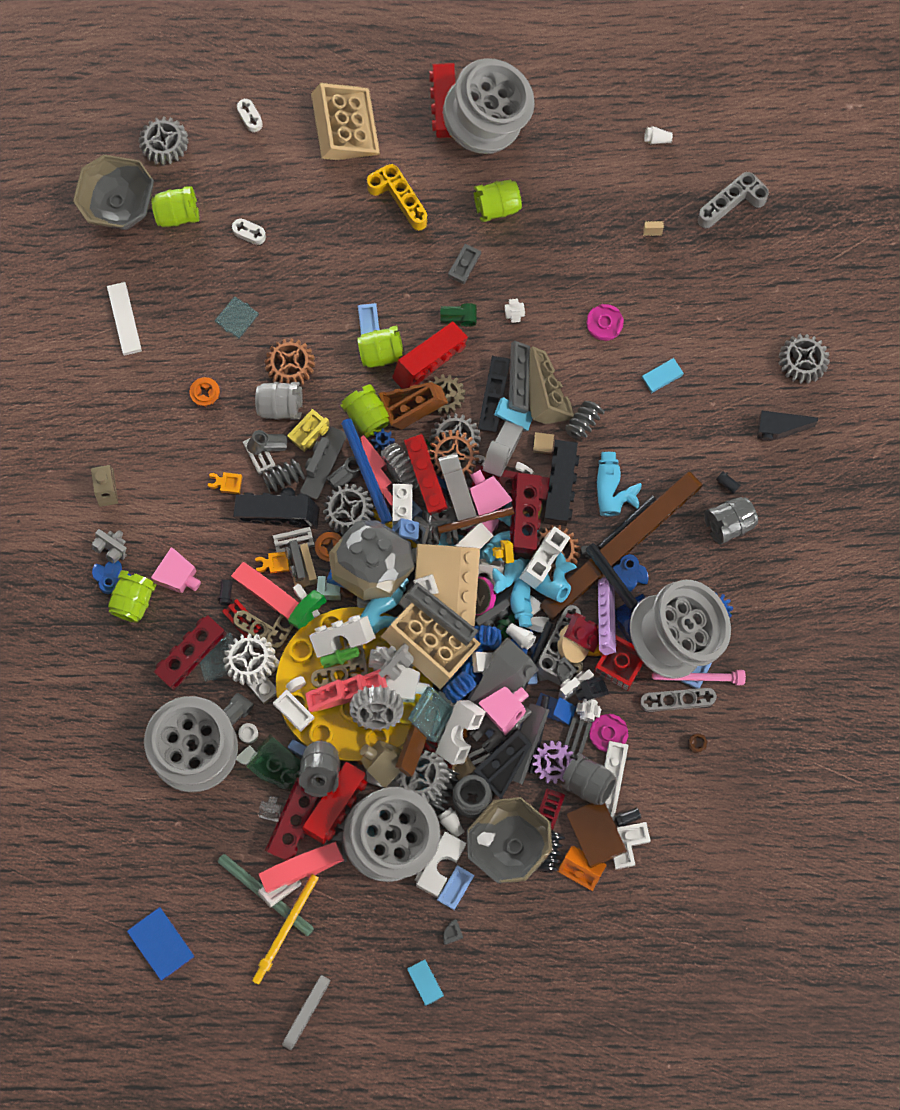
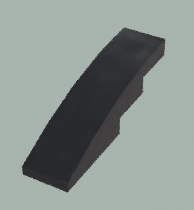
[478,356,510,432]

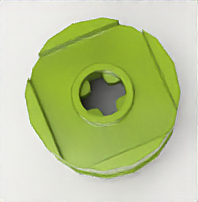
[474,180,522,222]
[152,186,199,227]
[357,325,404,368]
[340,384,390,438]
[108,570,157,623]

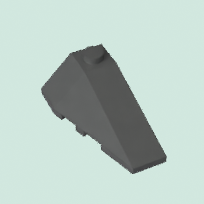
[467,638,539,708]

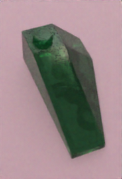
[246,734,322,800]

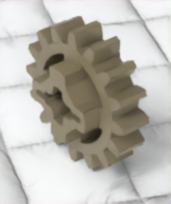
[428,374,465,415]

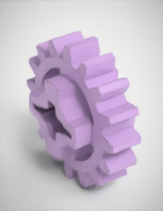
[532,740,575,784]

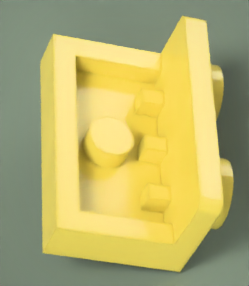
[287,409,330,452]

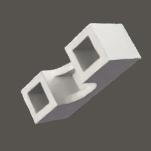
[519,526,570,589]
[309,615,375,658]
[435,700,486,765]
[415,832,466,898]

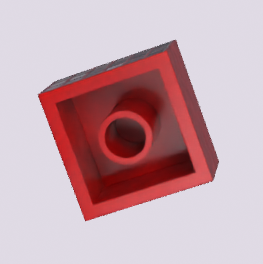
[594,635,644,691]

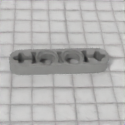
[640,688,716,712]
[282,975,331,1050]

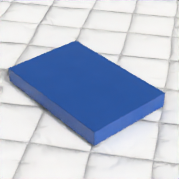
[127,907,195,981]

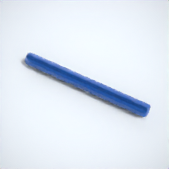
[341,418,392,524]

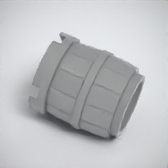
[255,382,303,420]

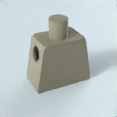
[91,465,118,507]
[360,740,402,788]

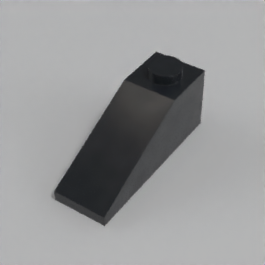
[757,410,818,441]

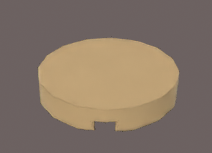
[557,625,589,663]

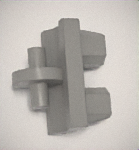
[92,529,127,564]
[378,643,414,681]

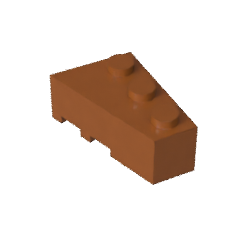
[378,382,448,430]

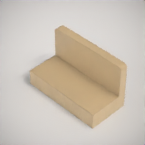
[288,543,317,588]

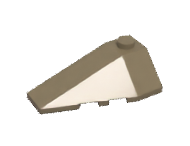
[529,346,574,424]

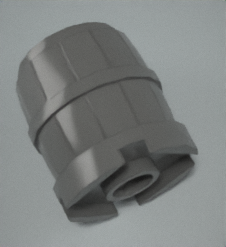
[704,497,758,545]
[299,741,340,797]
[561,753,617,805]
[453,775,492,818]

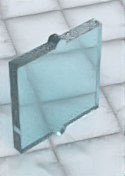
[215,296,259,339]

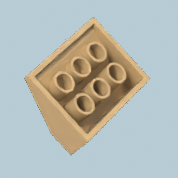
[311,83,380,160]
[414,544,480,626]
[381,603,481,689]

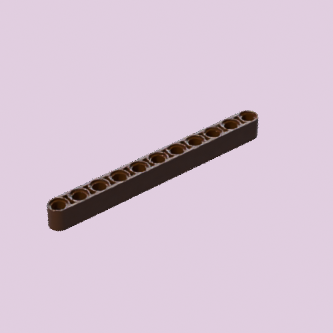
[540,471,703,621]

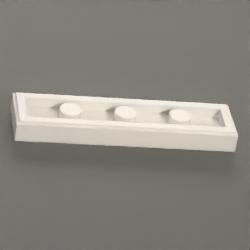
[107,282,142,356]
[604,741,628,821]

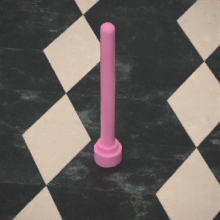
[652,670,746,685]

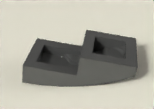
[412,516,430,544]

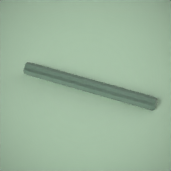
[218,854,314,936]

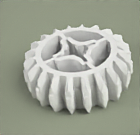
[223,633,276,686]

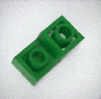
[288,590,327,629]

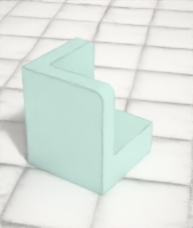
[317,576,341,600]

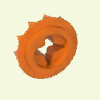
[190,377,220,407]
[315,532,342,562]

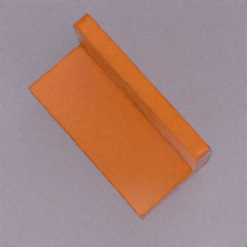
[558,846,606,891]

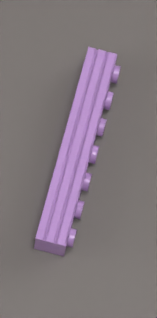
[598,577,616,656]

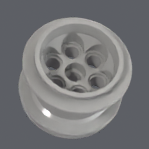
[443,59,534,154]
[630,580,731,678]
[144,696,238,792]
[343,787,440,882]

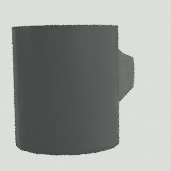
[247,430,287,455]
[326,456,362,491]
[223,692,254,726]

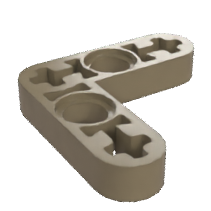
[233,598,301,649]
[311,636,368,688]

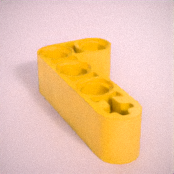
[367,164,427,230]

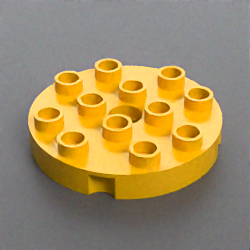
[276,607,433,765]

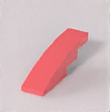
[361,435,393,511]
[231,562,299,620]
[305,669,387,712]
[259,842,344,893]

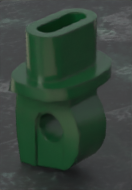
[496,609,516,639]

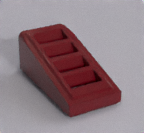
[538,788,565,831]

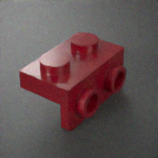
[564,613,599,653]

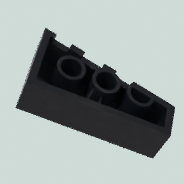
[544,440,580,526]
[233,492,320,529]

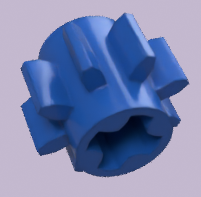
[371,429,395,451]

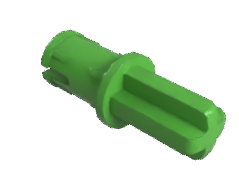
[320,646,360,669]

